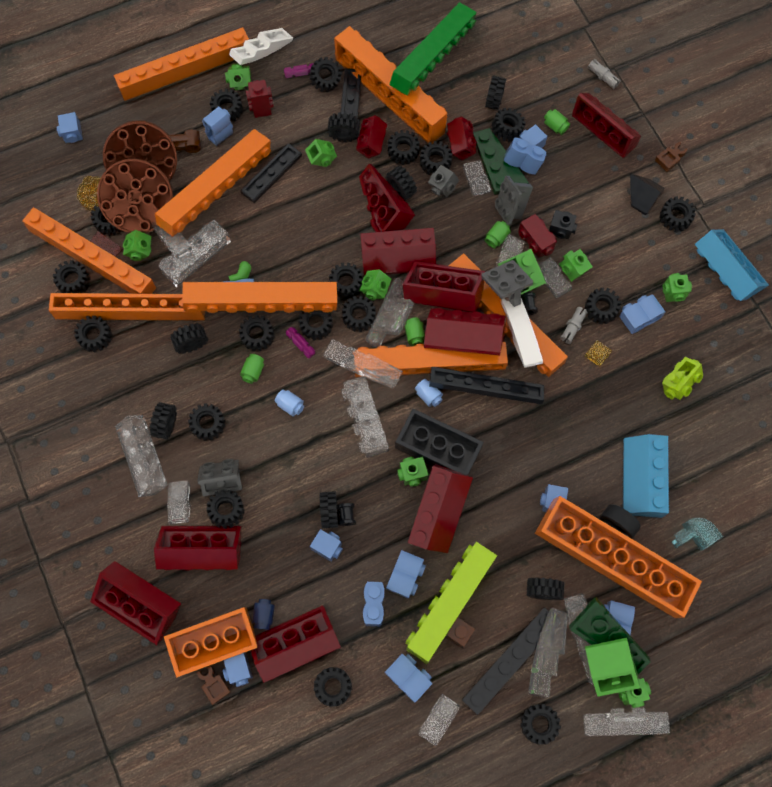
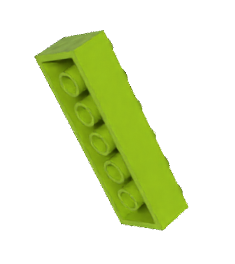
[405,542,497,664]

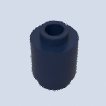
[252,599,275,630]

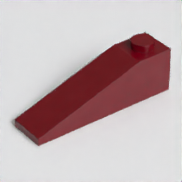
[359,164,415,232]

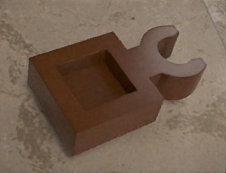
[655,142,688,172]
[197,665,231,705]

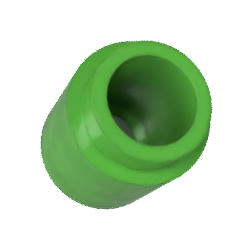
[544,109,570,135]
[485,221,511,249]
[405,318,425,346]
[240,354,264,384]

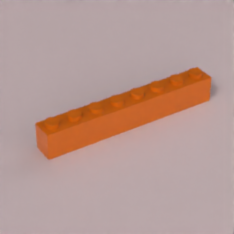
[114,27,249,101]
[155,129,271,237]
[22,207,156,294]
[449,253,568,377]
[182,282,337,313]
[49,293,205,320]
[354,342,508,377]

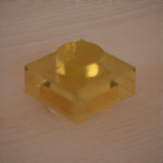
[585,340,612,367]

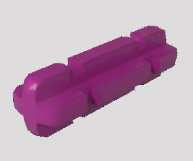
[284,63,314,78]
[286,327,315,358]

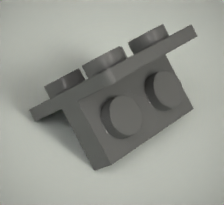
[495,176,533,225]
[482,260,533,307]
[197,459,242,496]

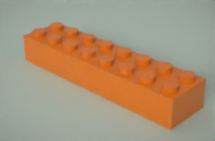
[334,26,447,144]
[535,496,702,618]

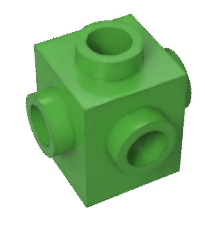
[225,63,251,90]
[305,139,337,167]
[123,230,152,261]
[559,249,593,282]
[360,269,392,300]
[663,273,692,302]
[397,457,428,487]
[618,678,651,708]

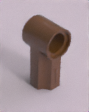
[169,129,201,153]

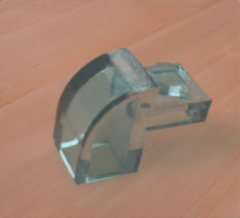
[671,518,723,551]

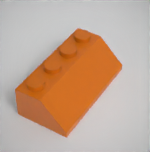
[164,607,258,678]

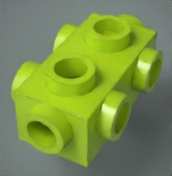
[662,357,703,400]

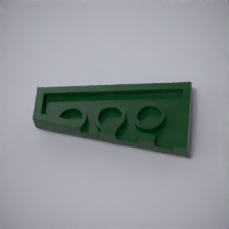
[473,128,529,195]
[569,597,650,675]

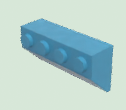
[695,229,769,301]
[623,434,669,518]

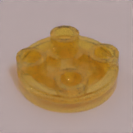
[77,176,101,211]

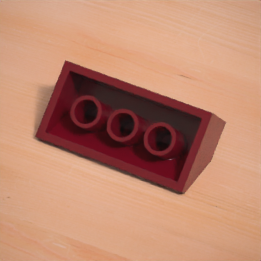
[572,93,641,159]
[360,228,436,276]
[402,261,486,312]
[424,308,506,356]
[408,464,473,553]
[154,526,241,570]
[90,561,181,645]
[251,605,341,683]

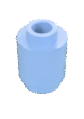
[415,379,443,407]
[275,389,304,416]

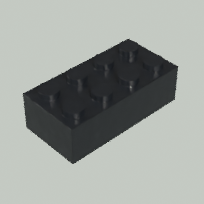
[395,409,484,475]

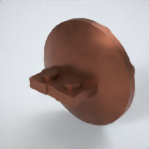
[103,121,177,181]
[97,159,173,233]

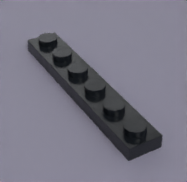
[429,367,544,405]
[462,607,560,715]

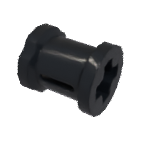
[521,292,538,316]
[337,503,356,526]

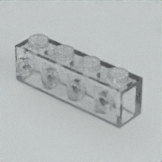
[158,219,231,287]
[341,376,389,458]
[115,415,168,497]

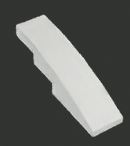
[229,28,293,65]
[501,298,543,368]

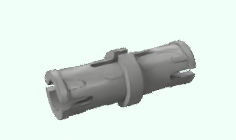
[588,59,621,89]
[560,307,588,344]

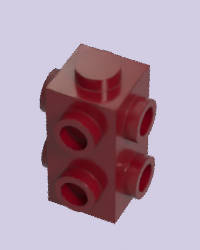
[246,80,274,118]
[356,115,387,158]
[447,116,477,160]
[518,214,557,258]

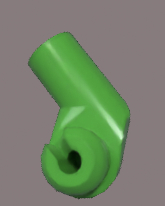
[228,261,251,281]

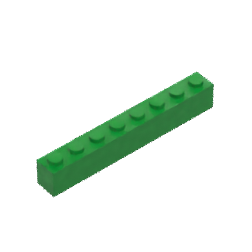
[389,2,477,96]

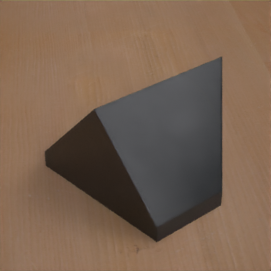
[630,173,665,215]

